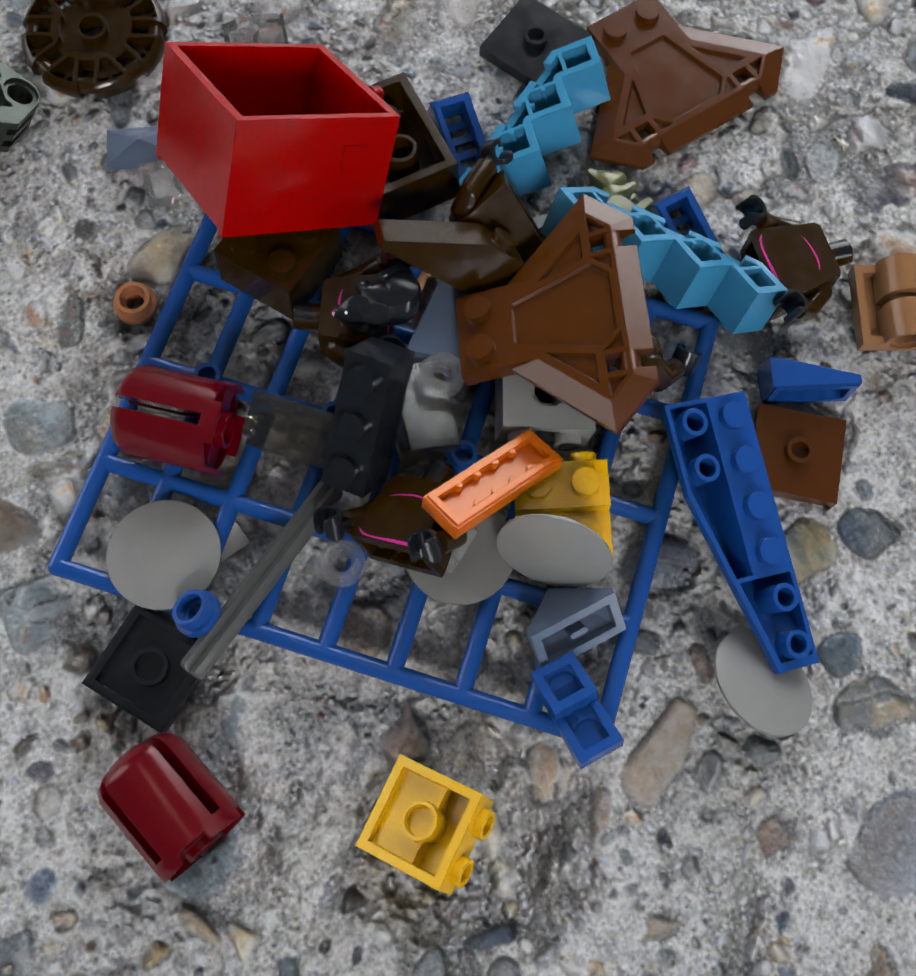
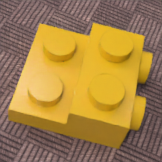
[514,451,613,558]
[355,754,496,895]

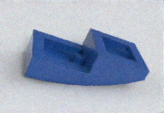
[530,651,624,770]

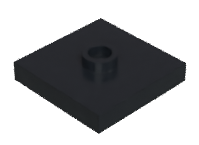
[479,0,590,86]
[82,605,201,733]

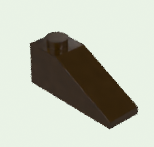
[373,219,525,295]

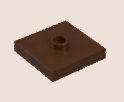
[753,403,847,508]

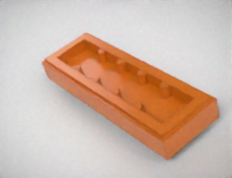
[421,429,563,540]

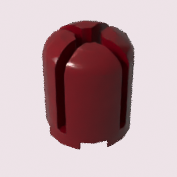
[110,365,245,476]
[97,732,245,884]

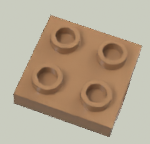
[848,253,916,351]

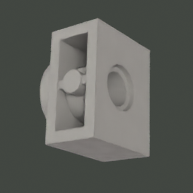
[495,374,596,451]

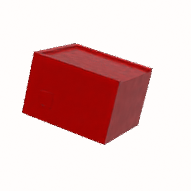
[156,42,401,238]

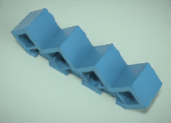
[459,36,611,197]
[540,186,788,334]

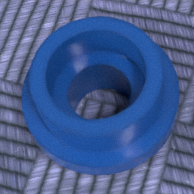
[172,589,221,638]

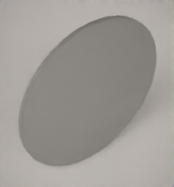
[106,500,221,610]
[406,512,513,605]
[497,514,612,587]
[714,629,812,737]

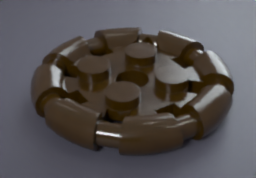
[21,0,168,99]

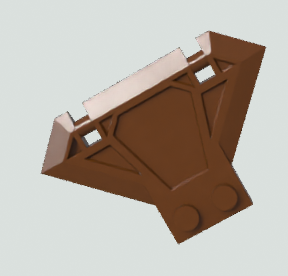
[586,0,784,170]
[456,194,660,435]

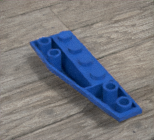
[660,391,819,674]

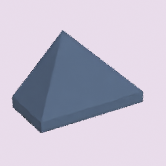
[107,126,167,170]
[526,588,626,668]

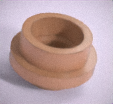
[113,282,158,325]

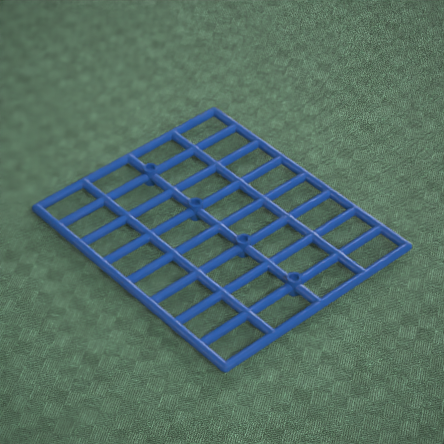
[48,213,719,738]

